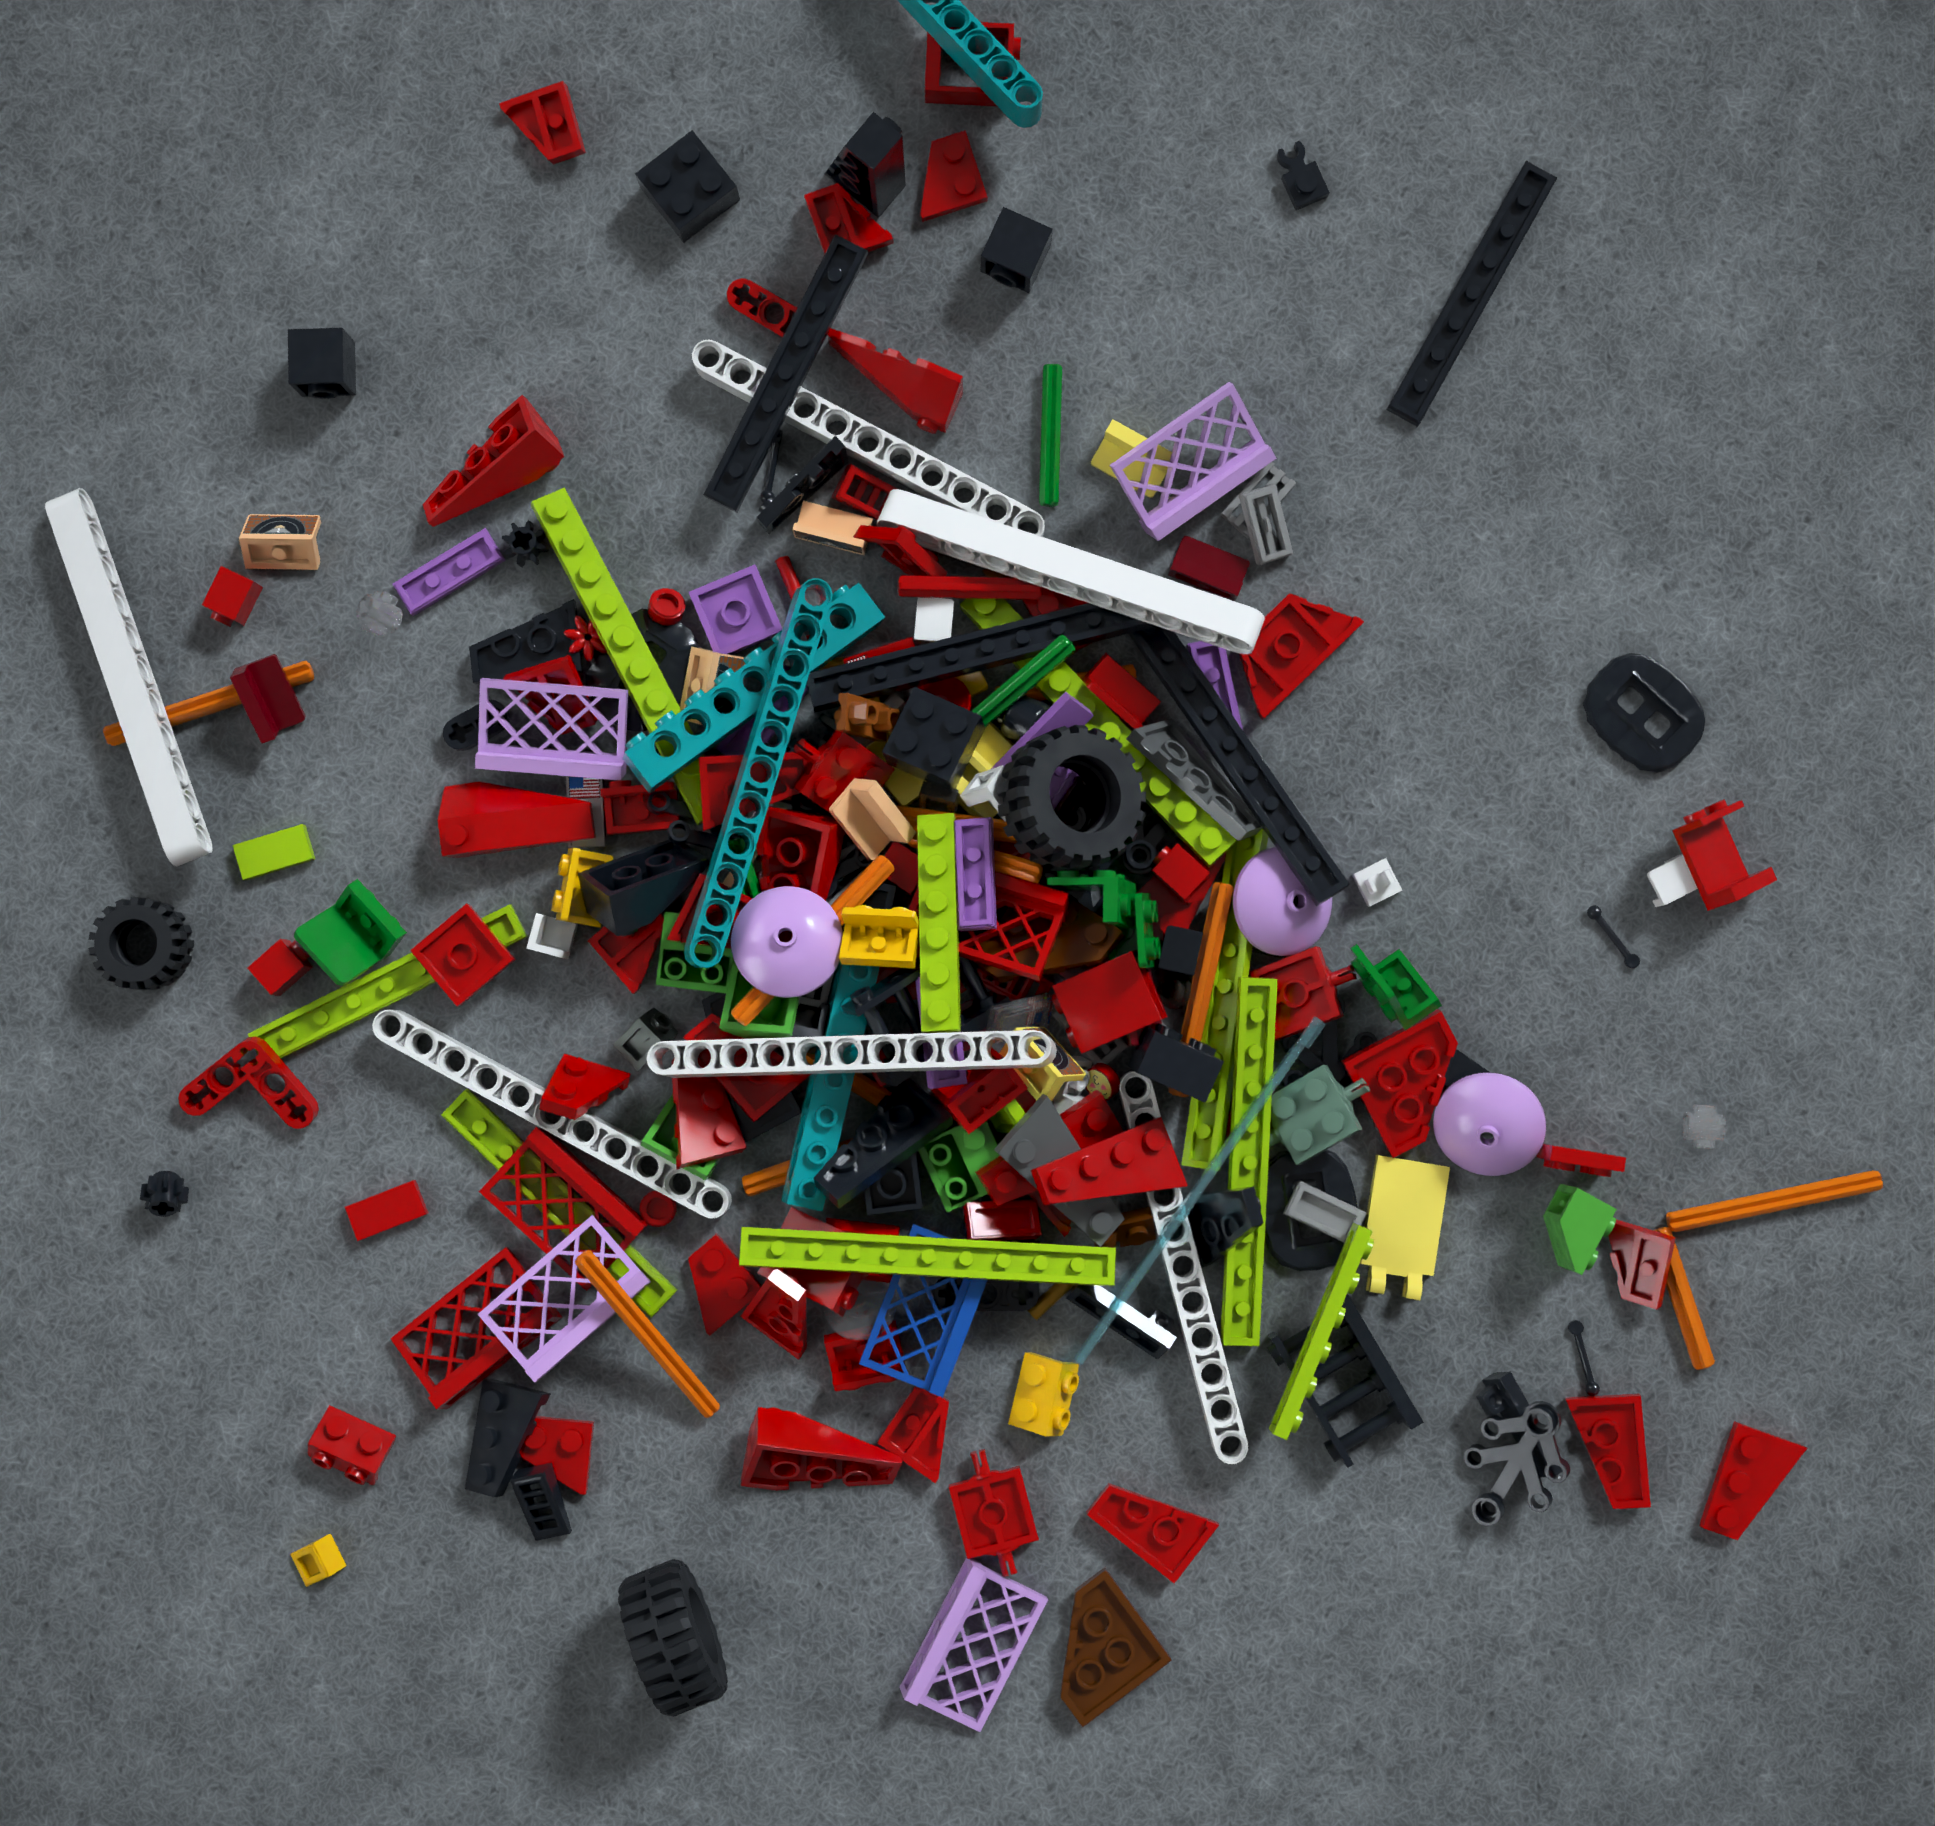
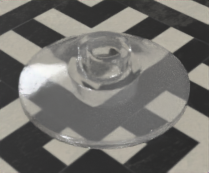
[824,1280,897,1340]

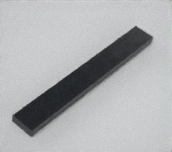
[1386,161,1557,427]
[703,234,868,513]

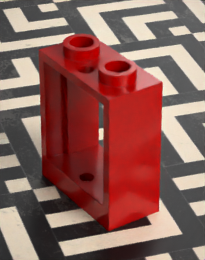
[924,22,1021,107]
[929,1047,1028,1134]

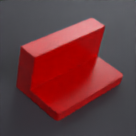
[1082,653,1161,729]

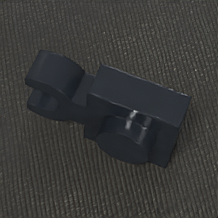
[1277,141,1330,211]

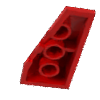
[827,328,963,434]

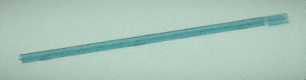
[1073,1016,1326,1365]

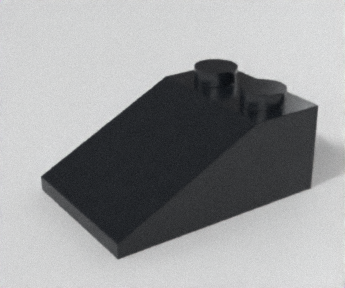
[578,839,709,936]

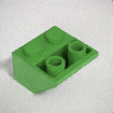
[656,912,734,993]
[918,1121,1000,1213]
[1543,1184,1617,1275]

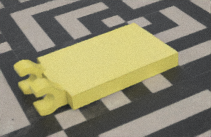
[1360,1155,1450,1300]

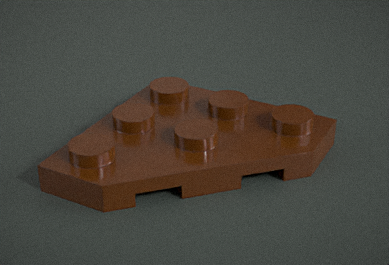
[972,878,1124,983]
[1060,1567,1172,1727]

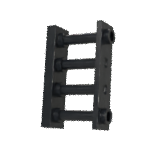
[841,930,1014,1087]
[1267,1294,1424,1468]

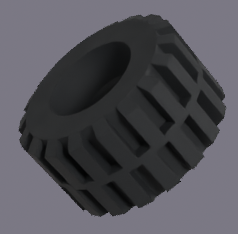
[88,897,194,990]

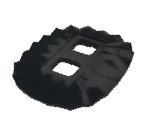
[585,608,701,731]
[1583,653,1705,773]
[1265,1150,1358,1272]

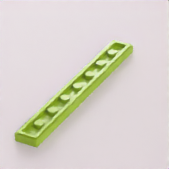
[248,904,527,1059]
[441,1088,677,1318]

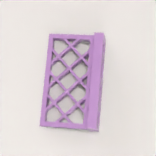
[1110,382,1277,541]
[475,678,628,780]
[478,1215,651,1383]
[899,1557,1048,1732]

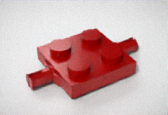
[794,730,895,813]
[1250,946,1357,1041]
[949,1449,1039,1577]

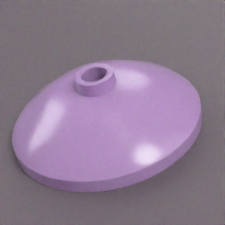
[1233,847,1332,956]
[731,886,843,998]
[1433,1073,1546,1176]

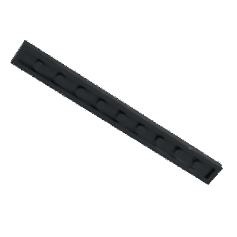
[807,603,1156,713]
[1129,626,1349,906]

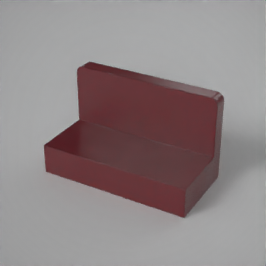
[1168,536,1250,601]
[230,654,306,744]

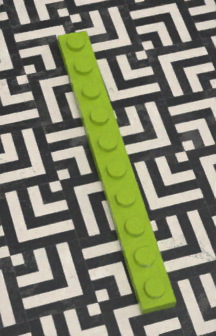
[531,487,705,825]
[960,598,1236,868]
[1181,828,1268,1171]
[1220,977,1278,1346]
[739,1227,1116,1286]

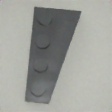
[1126,718,1262,841]
[994,1094,1124,1247]

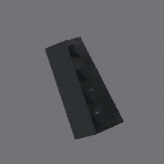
[824,112,906,218]

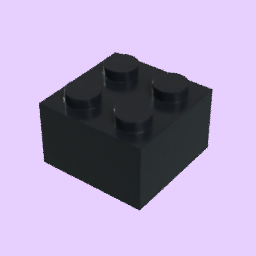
[635,130,740,243]
[882,687,985,793]
[1128,1023,1224,1103]

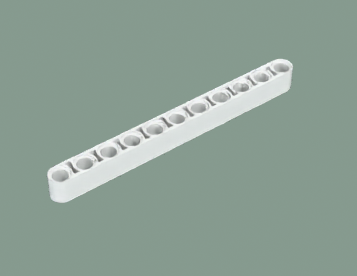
[692,340,1045,537]
[45,488,213,867]
[876,489,1265,654]
[372,1010,732,1218]
[647,1030,1057,1078]
[1118,1071,1248,1464]

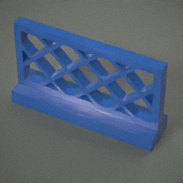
[859,1224,987,1398]

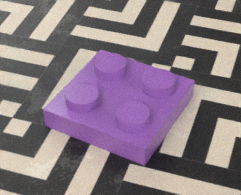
[689,565,783,655]

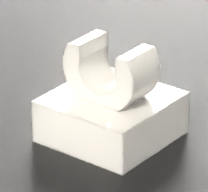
[1352,858,1402,907]

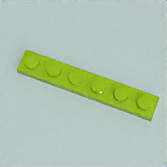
[917,813,961,1033]
[1269,1223,1374,1440]

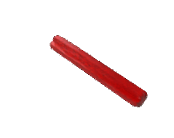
[898,575,1042,600]

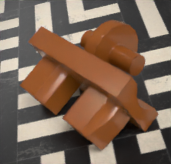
[834,693,900,742]

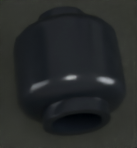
[997,694,1049,742]

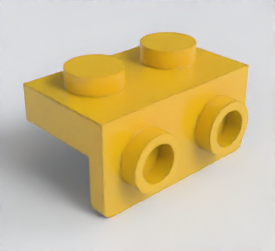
[551,847,613,928]
[839,905,919,968]
[1008,1352,1079,1437]

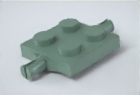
[1269,1065,1370,1165]

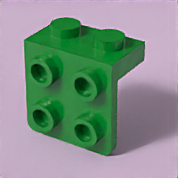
[1047,870,1136,928]
[294,879,407,986]
[1109,893,1161,968]
[1350,944,1442,1030]

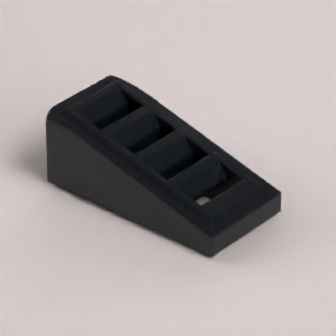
[510,1462,572,1541]

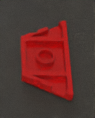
[1239,593,1364,720]

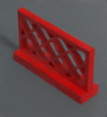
[909,871,1070,981]
[479,1126,648,1291]
[390,1247,563,1410]

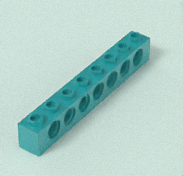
[622,583,885,794]
[781,962,880,1212]

